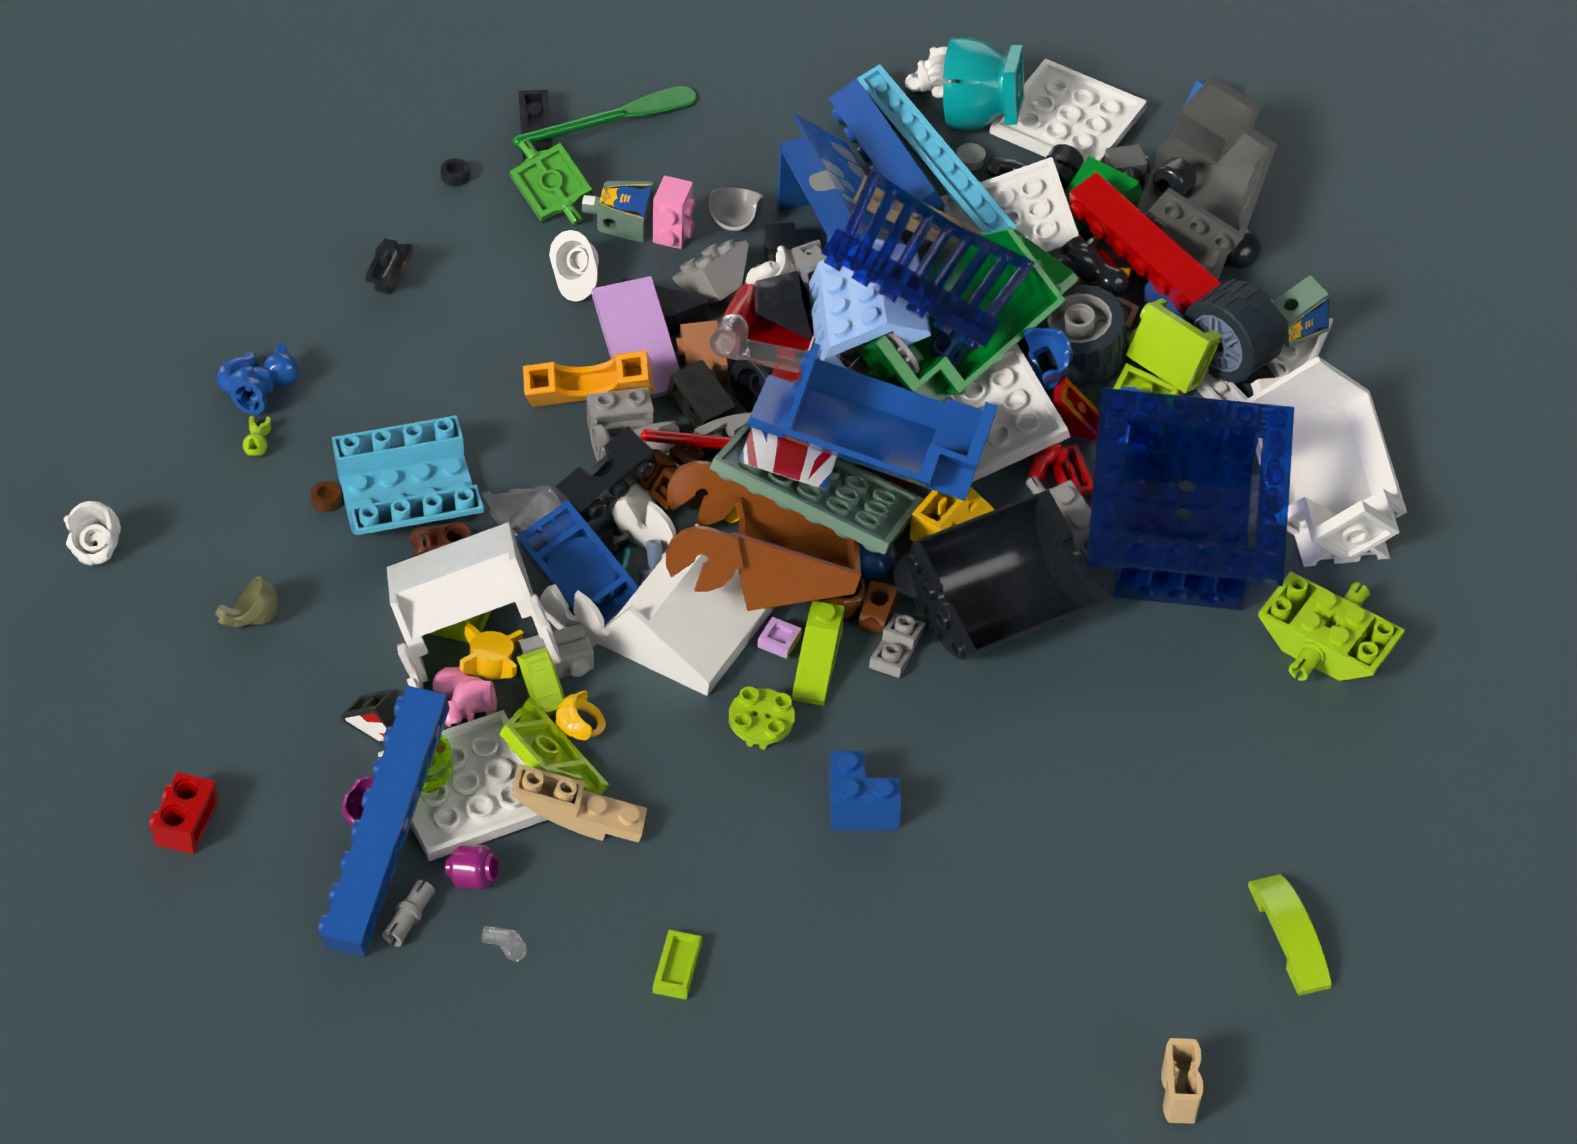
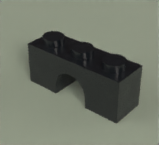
[555,426,657,523]

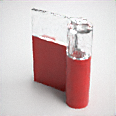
[710,284,814,373]

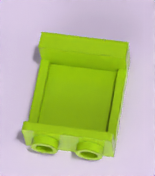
[1126,298,1222,393]

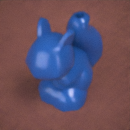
[217,342,300,415]

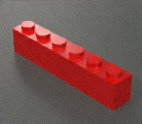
[1069,172,1221,315]

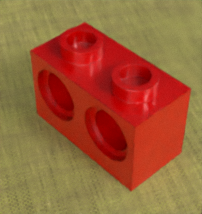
[149,772,218,855]

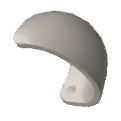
[709,187,763,231]

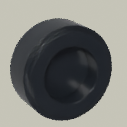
[440,158,470,187]

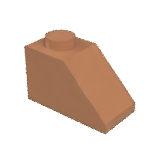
[675,320,728,386]

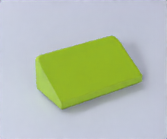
[1112,363,1183,416]

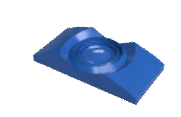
[516,500,639,626]

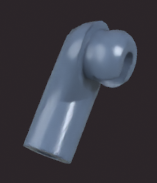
[639,539,663,584]

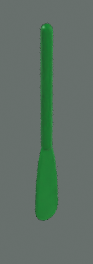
[513,86,697,147]

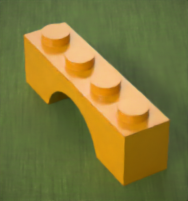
[523,350,655,407]

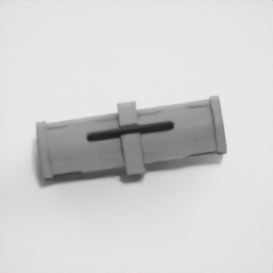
[382,880,435,947]

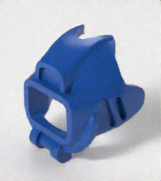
[1024,327,1073,390]

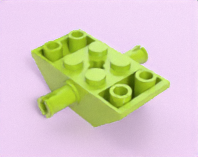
[1258,571,1405,681]

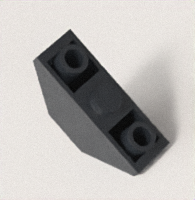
[620,278,710,337]

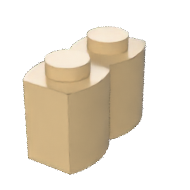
[1161,1038,1203,1124]

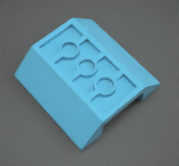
[332,415,484,535]

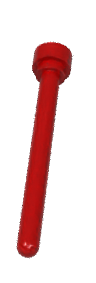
[640,429,732,449]

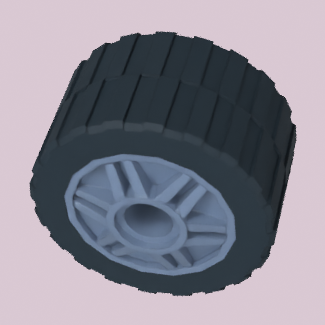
[1184,279,1285,383]

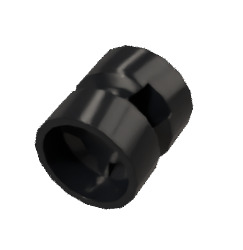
[1045,144,1084,192]

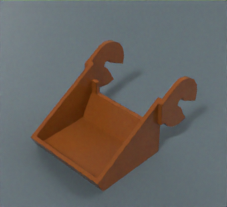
[666,460,861,611]

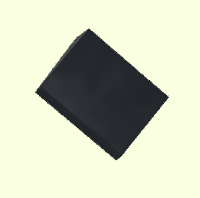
[753,271,812,340]

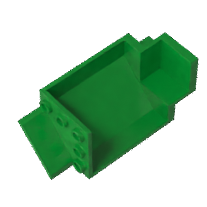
[854,227,1079,401]

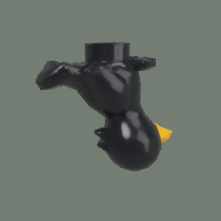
[1055,236,1130,297]

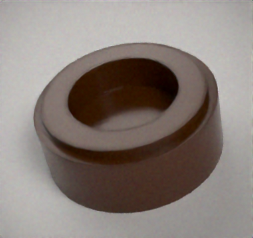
[310,481,343,512]

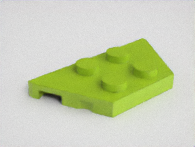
[499,698,609,795]

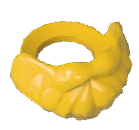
[555,690,606,741]

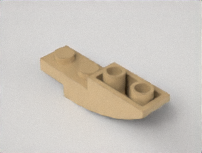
[511,764,647,843]

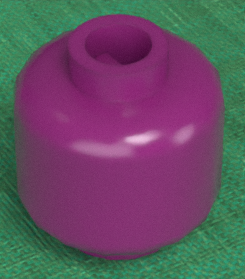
[445,845,499,890]

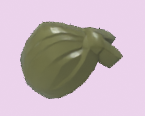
[215,576,278,628]

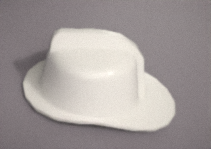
[549,230,599,302]

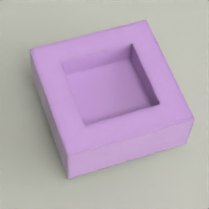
[758,617,802,659]

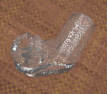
[482,925,527,961]

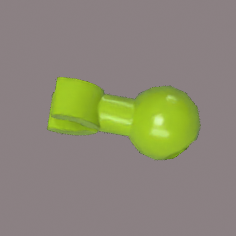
[242,415,271,457]

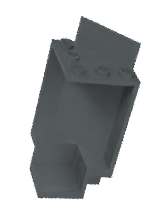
[1136,75,1277,281]

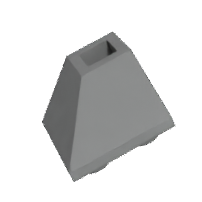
[672,239,749,303]

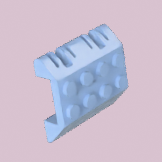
[808,239,931,368]

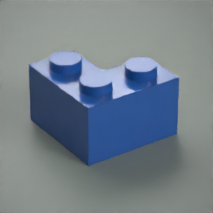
[828,751,901,830]

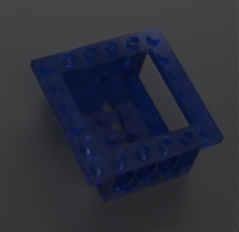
[1086,388,1294,610]

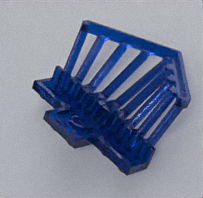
[821,169,1035,351]

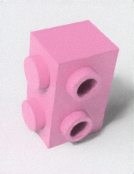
[653,176,695,249]

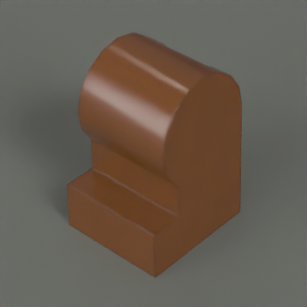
[858,580,899,634]

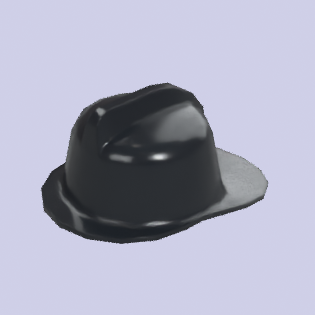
[730,359,773,413]

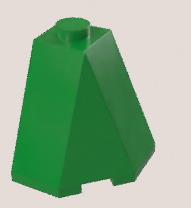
[1064,156,1143,237]

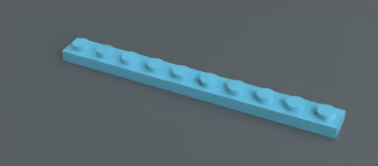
[857,64,1019,232]

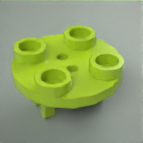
[728,686,795,750]

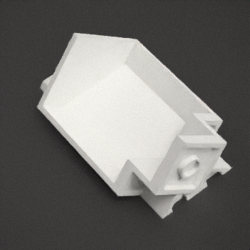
[1242,356,1407,567]

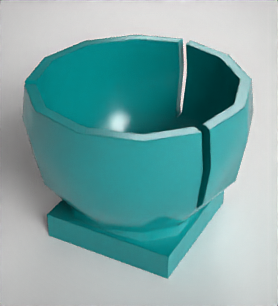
[943,36,1025,131]

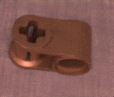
[409,522,471,558]

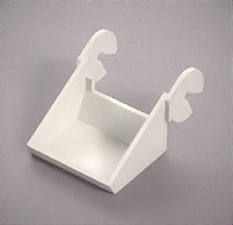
[540,495,774,696]
[387,522,561,689]

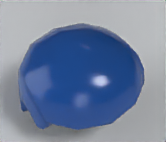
[859,543,897,579]

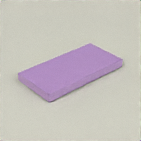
[591,276,680,398]

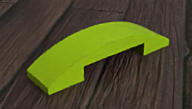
[1248,874,1332,996]

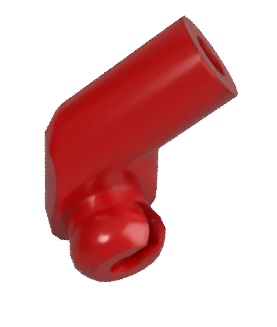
[1027,443,1069,483]

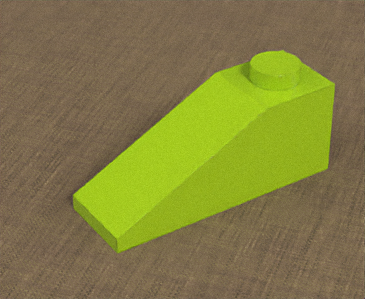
[792,601,845,706]

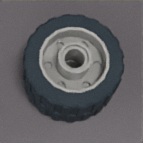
[1036,284,1127,386]

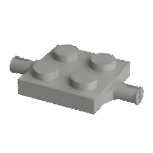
[1026,476,1102,562]

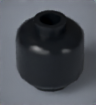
[1152,158,1197,196]

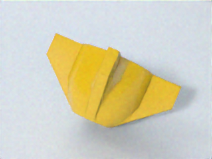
[459,622,524,680]

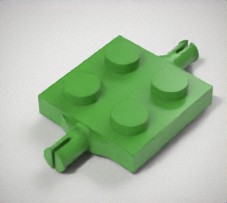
[510,138,592,226]

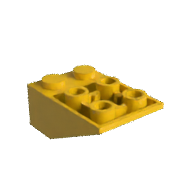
[909,487,995,541]

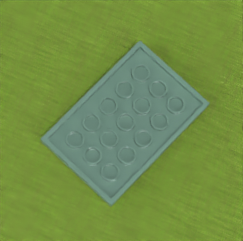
[709,421,923,555]

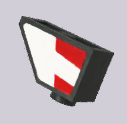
[340,688,402,744]

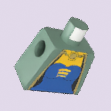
[582,181,653,243]
[1272,275,1329,347]

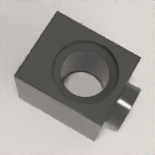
[1104,144,1150,186]

